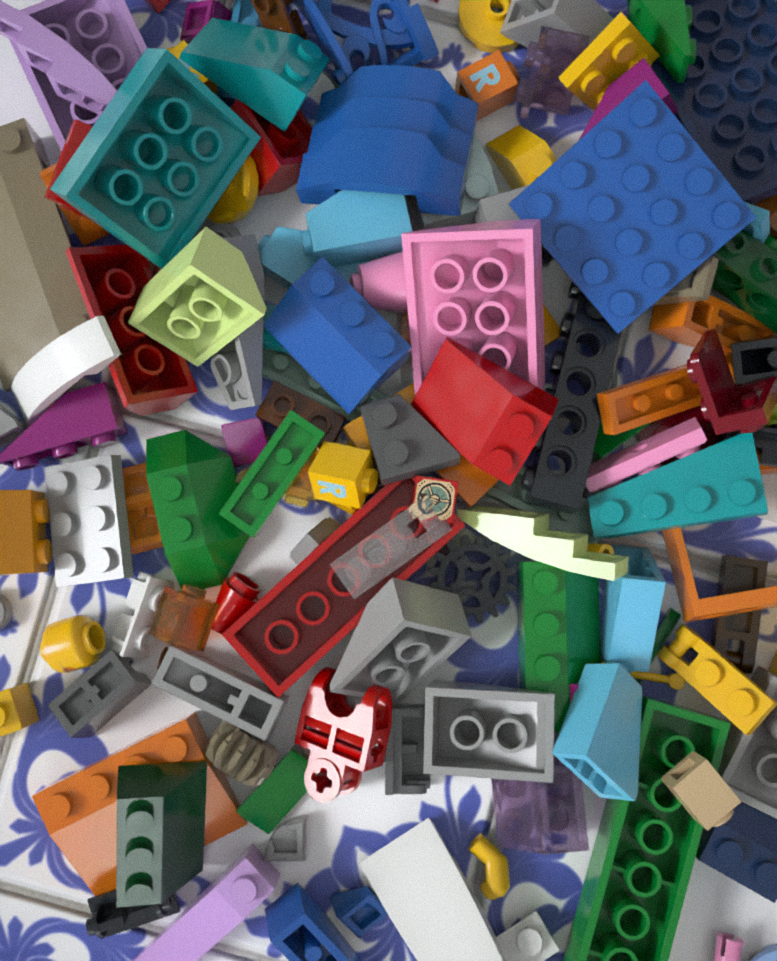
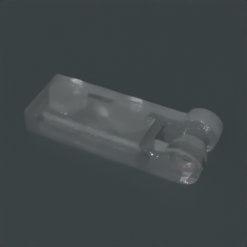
[330,495,452,599]

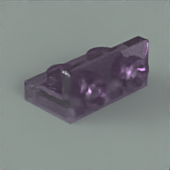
[515,26,589,120]

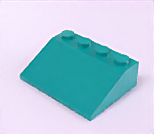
[50,48,261,269]

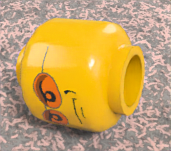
[40,615,106,673]

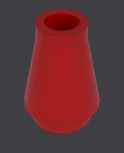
[205,572,261,634]

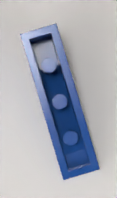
[265,883,362,961]

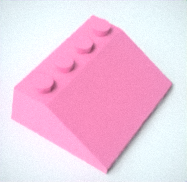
[401,219,545,396]

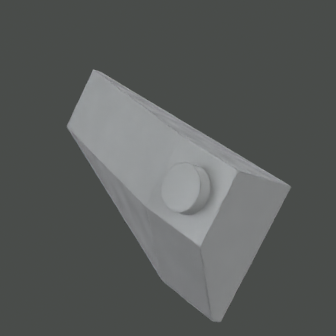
[210,234,264,410]

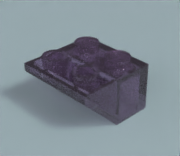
[491,756,589,855]

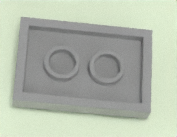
[45,455,134,587]

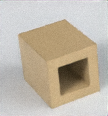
[661,751,741,831]

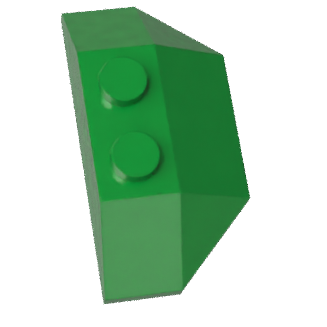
[146,430,250,594]

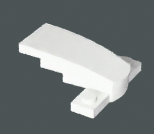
[359,818,560,961]

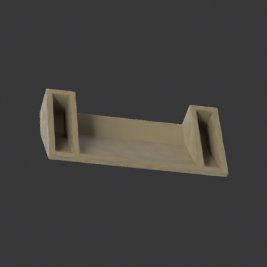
[0,118,91,392]

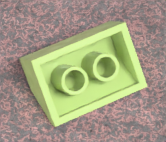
[128,227,267,367]

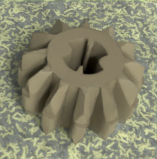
[204,720,279,786]

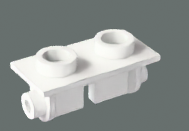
[111,571,175,659]

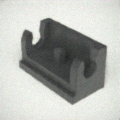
[48,649,152,738]
[385,703,430,795]

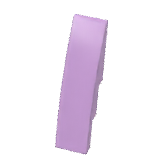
[0,0,117,115]

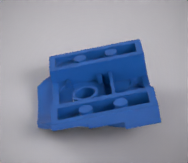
[296,65,479,216]

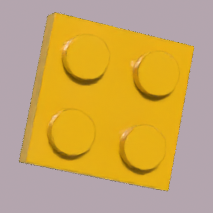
[558,12,660,111]

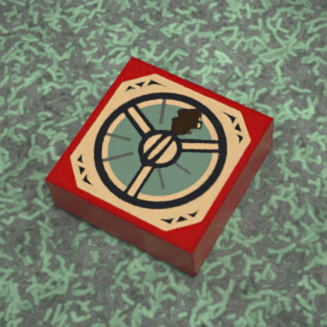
[410,476,458,524]

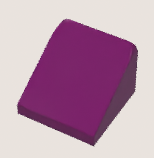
[180,0,232,44]
[221,417,268,467]

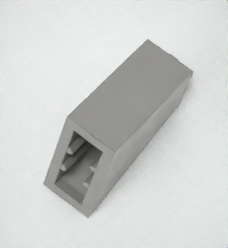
[500,0,614,67]

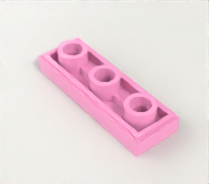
[585,417,707,492]

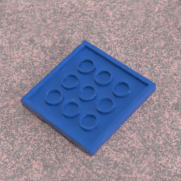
[508,80,756,334]

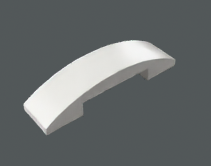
[11,316,121,427]

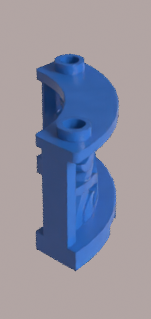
[292,0,439,87]

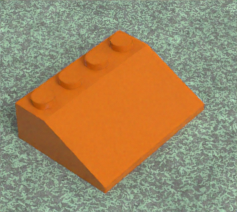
[32,712,248,896]

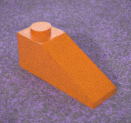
[649,286,775,352]

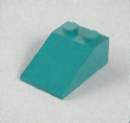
[179,18,330,132]

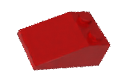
[411,337,559,486]

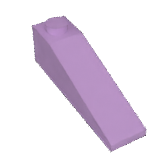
[132,843,280,961]

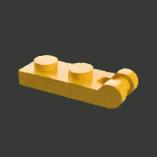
[657,623,777,735]

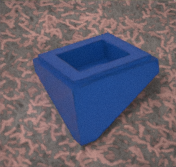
[330,886,388,938]

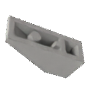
[151,645,290,741]

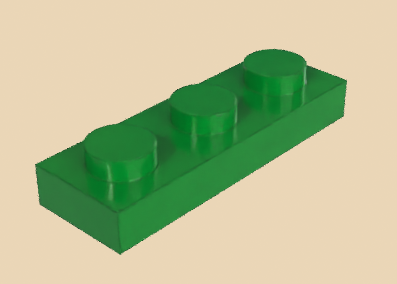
[219,410,326,538]

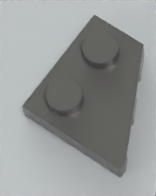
[359,394,460,486]

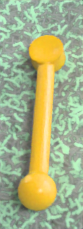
[602,662,685,690]

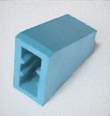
[300,190,412,266]
[258,226,373,289]
[600,544,666,673]
[552,661,642,802]

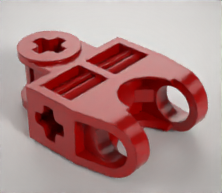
[294,667,392,802]

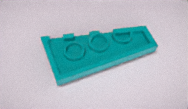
[588,432,769,541]

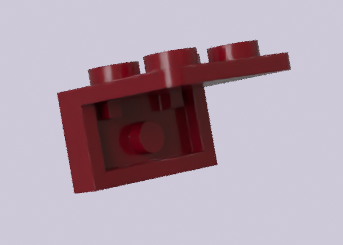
[687,329,777,435]

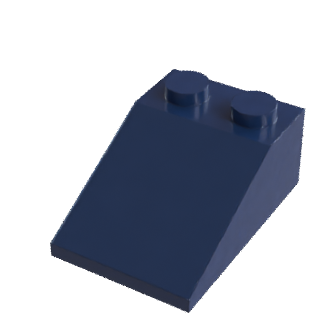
[696,802,777,903]

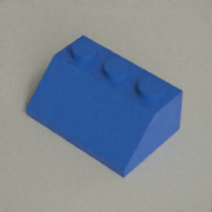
[263,257,412,415]

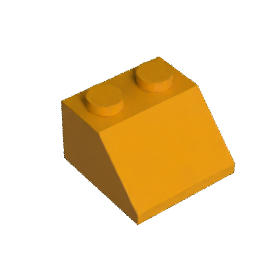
[0,490,53,576]

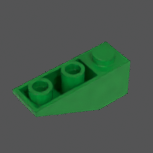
[626,0,696,83]

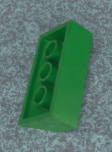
[517,562,601,732]

